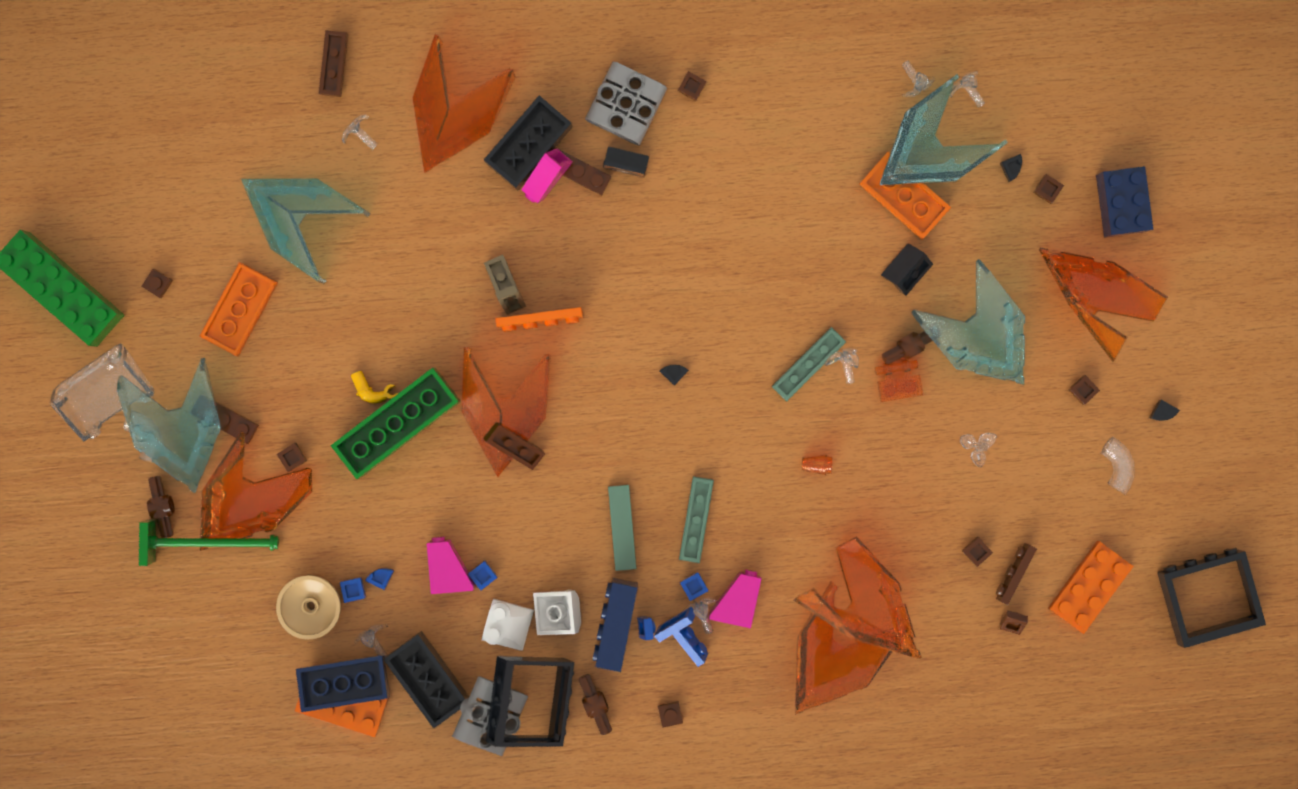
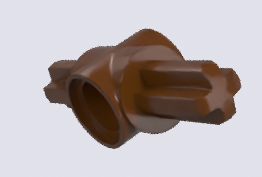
[882,327,940,365]
[147,476,175,538]
[579,674,612,735]

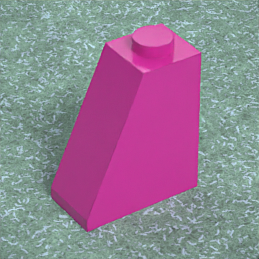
[521,148,573,204]
[427,537,475,594]
[708,570,762,628]

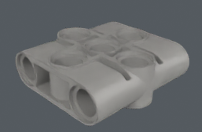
[585,61,668,146]
[452,676,528,756]

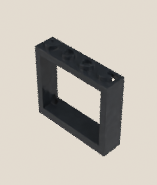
[1157,548,1266,648]
[486,656,574,747]

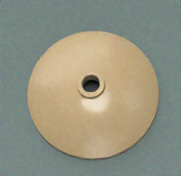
[276,575,341,640]

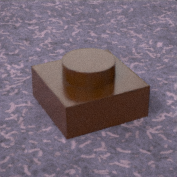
[678,71,707,101]
[1033,174,1064,204]
[141,269,173,298]
[1068,375,1100,405]
[277,443,308,472]
[962,537,993,567]
[1000,610,1028,635]
[658,701,683,728]

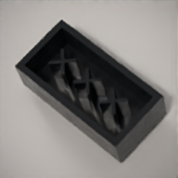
[484,95,573,191]
[383,631,469,729]

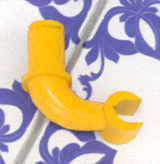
[351,371,398,404]

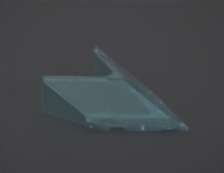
[879,74,1008,185]
[241,178,370,284]
[911,259,1025,385]
[117,358,221,493]

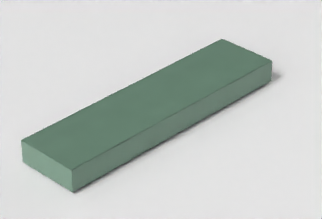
[771,327,846,401]
[679,476,714,563]
[608,485,636,571]

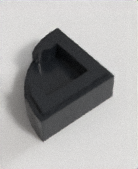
[1000,154,1023,182]
[659,365,689,386]
[1149,400,1180,421]

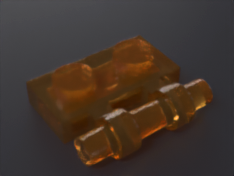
[875,359,923,402]

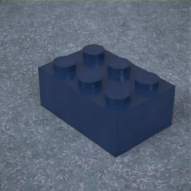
[1096,166,1154,238]

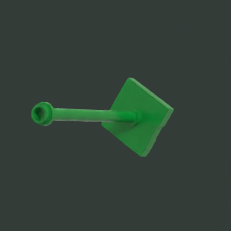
[139,519,279,566]

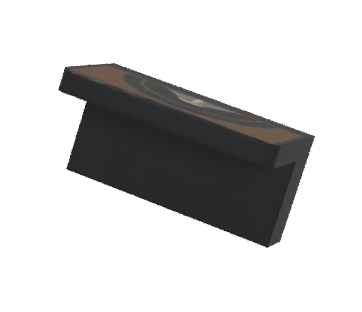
[603,147,649,178]

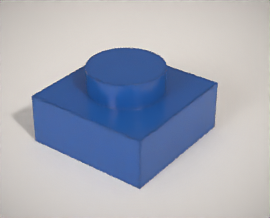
[468,561,498,591]
[680,572,708,601]
[340,577,366,603]
[637,616,656,640]

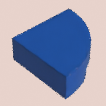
[365,568,394,590]

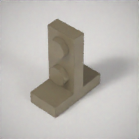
[484,255,526,315]

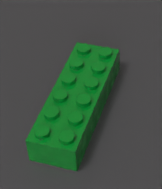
[0,229,125,347]
[330,368,461,480]

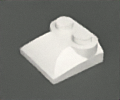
[533,590,581,635]
[482,599,534,651]

